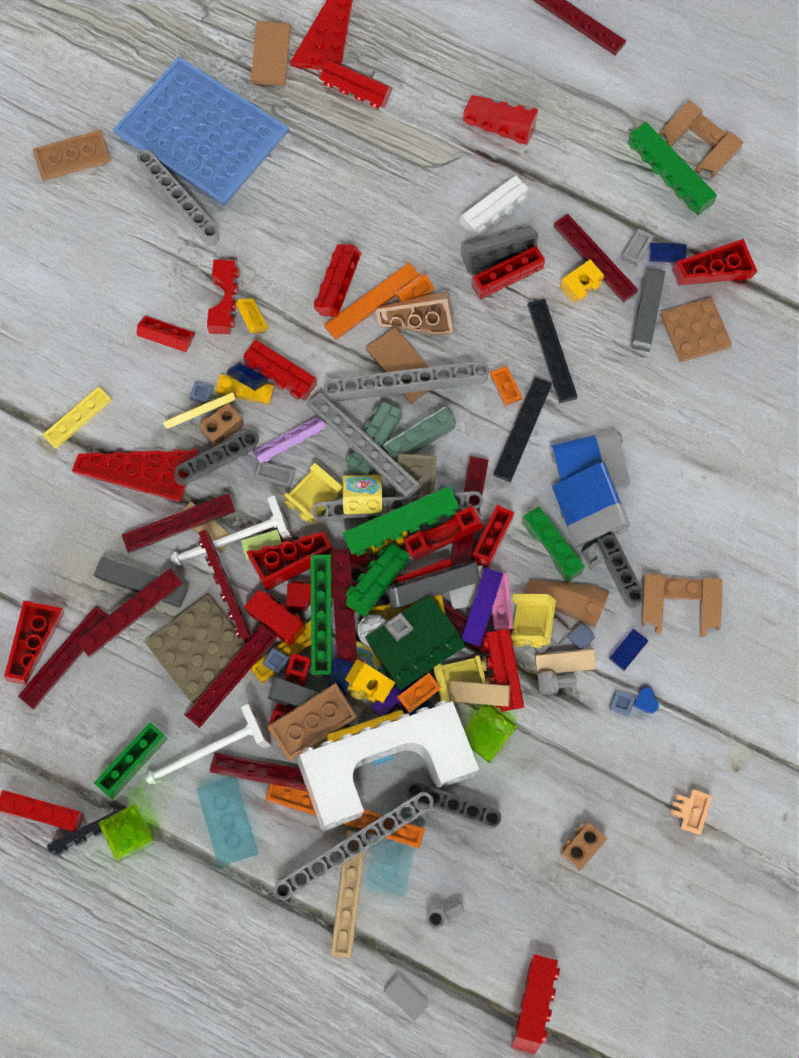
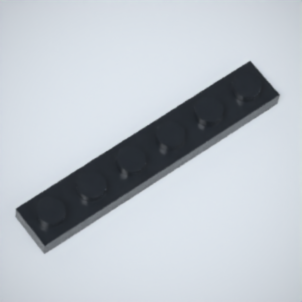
[527,299,578,404]
[493,377,552,483]

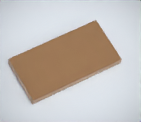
[251,22,291,86]
[33,129,111,181]
[366,327,430,404]
[267,683,357,761]

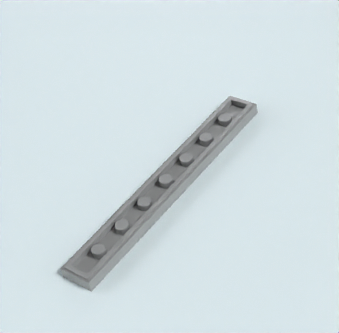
[307,392,421,500]

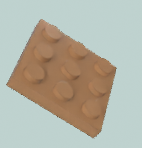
[660,297,732,363]

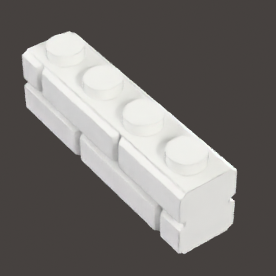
[460,176,529,237]

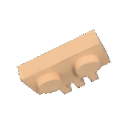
[670,789,712,836]

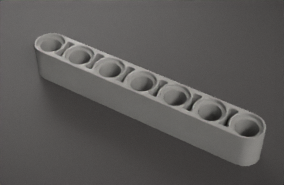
[137,150,220,246]

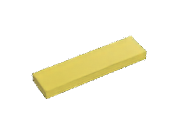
[42,386,112,449]
[163,391,235,429]

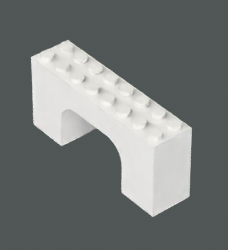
[298,701,479,832]

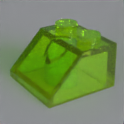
[464,704,518,763]
[98,803,157,862]

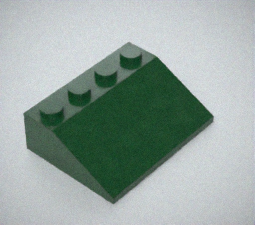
[364,594,465,690]

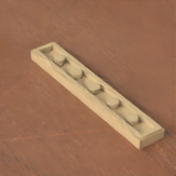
[331,830,365,958]

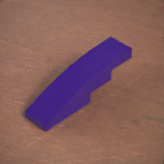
[462,568,503,647]

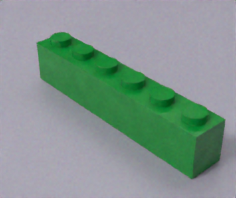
[628,122,717,215]
[342,486,459,557]
[311,555,332,675]

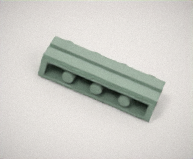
[345,402,402,475]
[382,406,456,463]

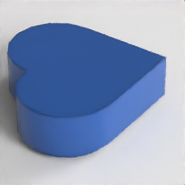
[633,688,659,714]

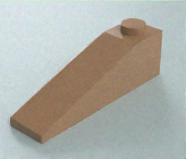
[375,291,454,336]
[524,579,609,627]

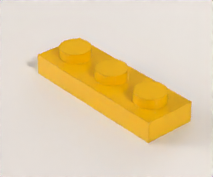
[215,374,274,405]

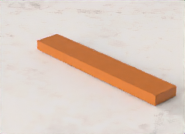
[324,263,420,340]

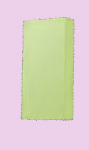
[241,529,282,560]

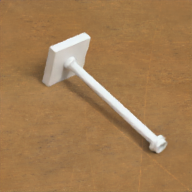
[170,496,294,566]
[145,704,272,785]

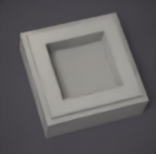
[581,542,606,569]
[385,613,413,641]

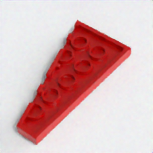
[290,0,353,70]
[72,449,199,503]

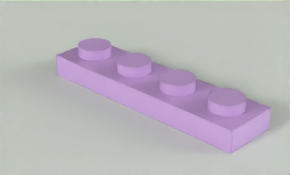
[252,416,326,463]

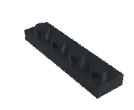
[46,808,129,856]

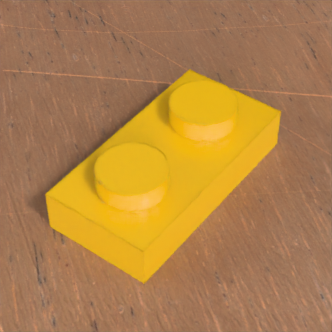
[236,298,268,333]

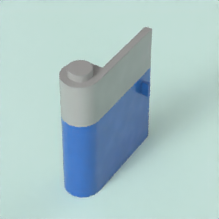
[550,430,631,488]
[552,463,630,547]

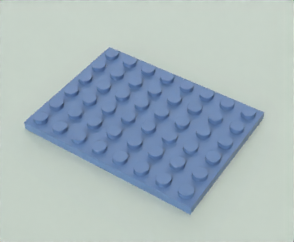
[113,56,289,206]

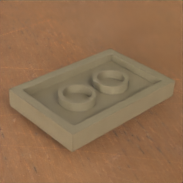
[395,453,437,510]

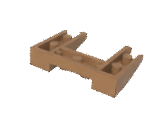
[659,100,744,177]
[642,574,723,637]

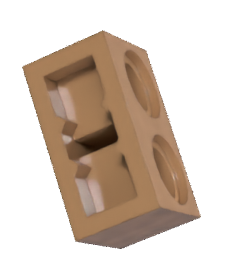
[198,403,244,447]
[561,822,608,871]

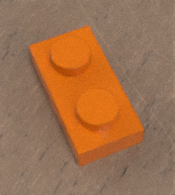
[395,273,434,302]
[490,366,523,407]
[397,673,441,713]

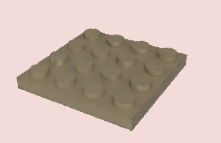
[145,595,245,704]

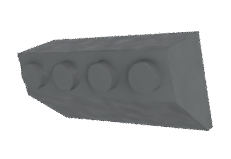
[461,226,539,273]

